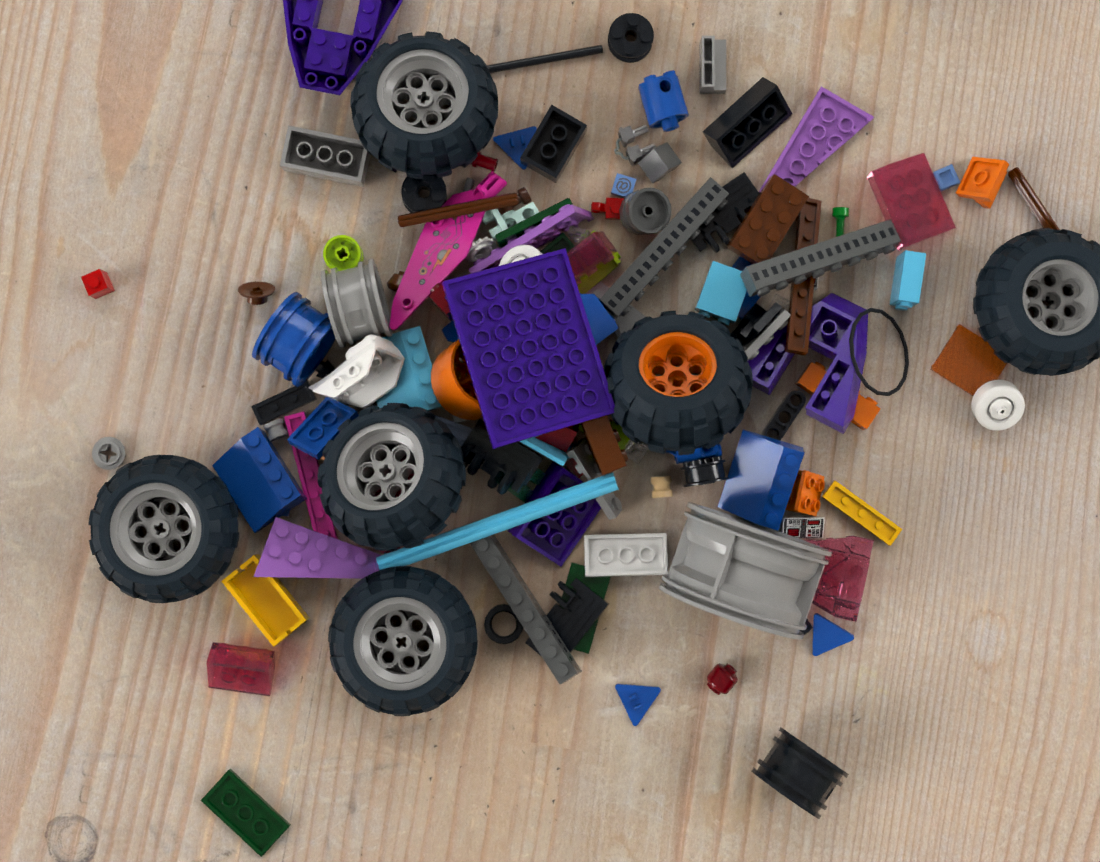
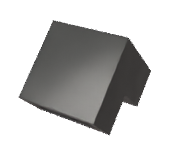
[638,142,682,183]

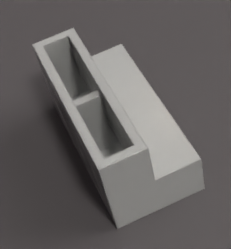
[699,36,726,94]

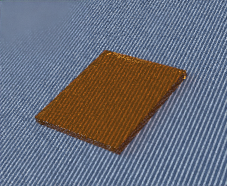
[931,324,1007,396]

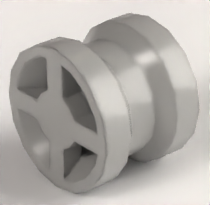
[263,418,288,442]

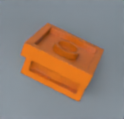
[956,157,1009,209]

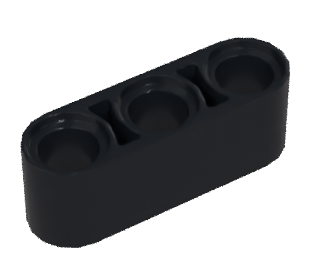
[762,390,806,440]

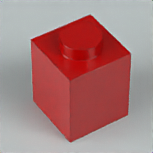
[81,269,115,299]

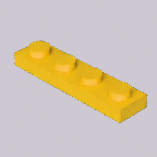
[822,480,902,546]

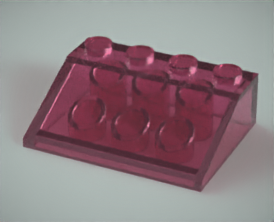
[867,153,956,251]

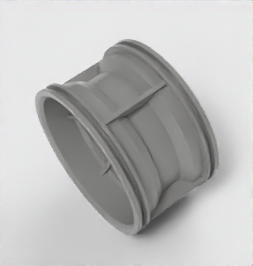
[659,502,832,640]

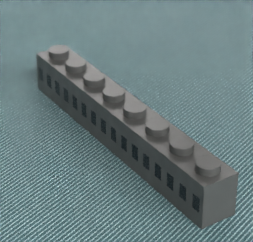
[599,177,729,318]
[740,219,901,297]
[470,535,582,685]

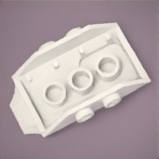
[308,334,405,409]

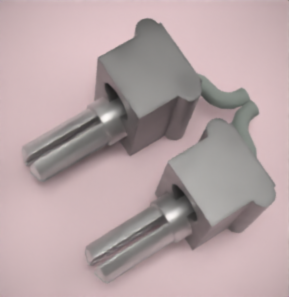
[614,125,656,166]

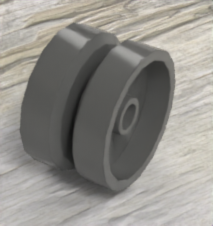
[619,188,672,235]

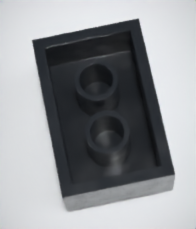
[520,104,587,183]

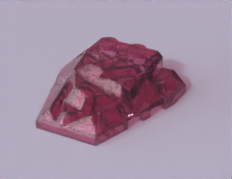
[804,536,874,622]

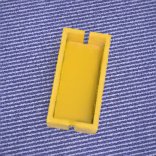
[221,554,310,647]

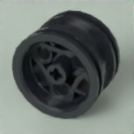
[751,727,849,819]

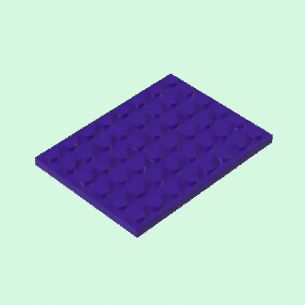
[442,248,615,449]

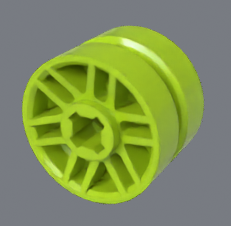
[323,235,364,271]

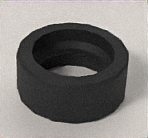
[484,604,523,644]

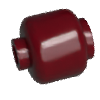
[707,663,738,695]

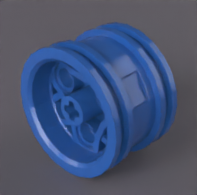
[252,292,336,387]

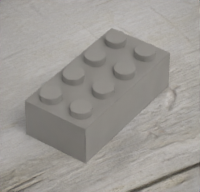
[280,125,371,187]

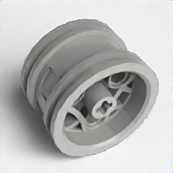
[321,259,392,348]

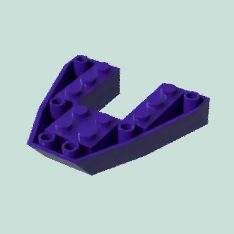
[283,0,403,95]
[747,293,868,434]

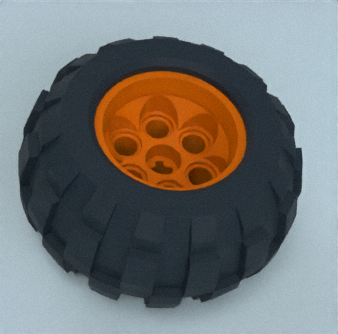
[604,311,753,455]

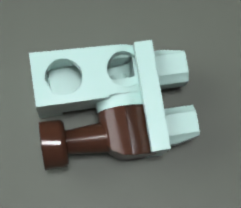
[482,187,539,241]

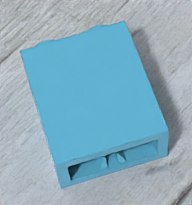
[889,250,926,311]
[695,261,747,326]

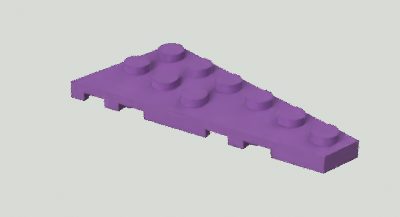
[759,86,874,193]
[469,204,595,274]
[253,517,381,579]

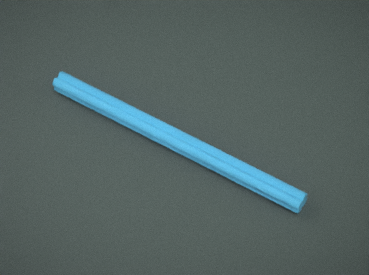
[376,472,619,570]

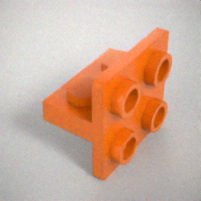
[785,470,825,517]

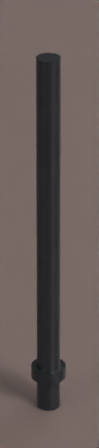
[487,45,603,73]

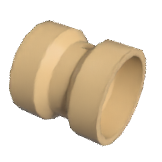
[651,476,673,498]

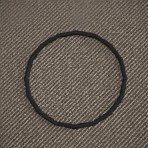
[849,308,909,396]

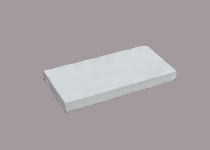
[584,533,668,577]

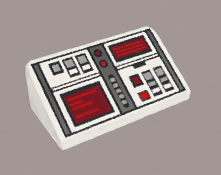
[781,517,825,538]

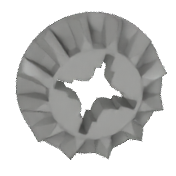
[92,437,126,470]

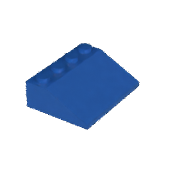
[212,427,307,533]
[717,429,805,531]

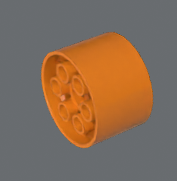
[431,339,483,420]

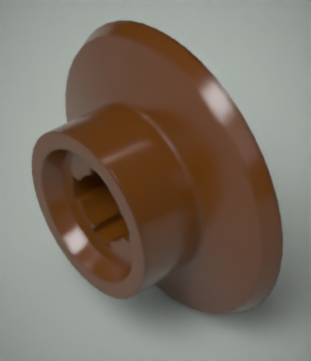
[238,281,275,305]

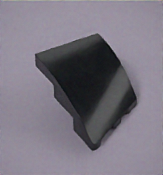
[731,302,782,347]

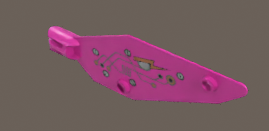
[389,171,507,330]

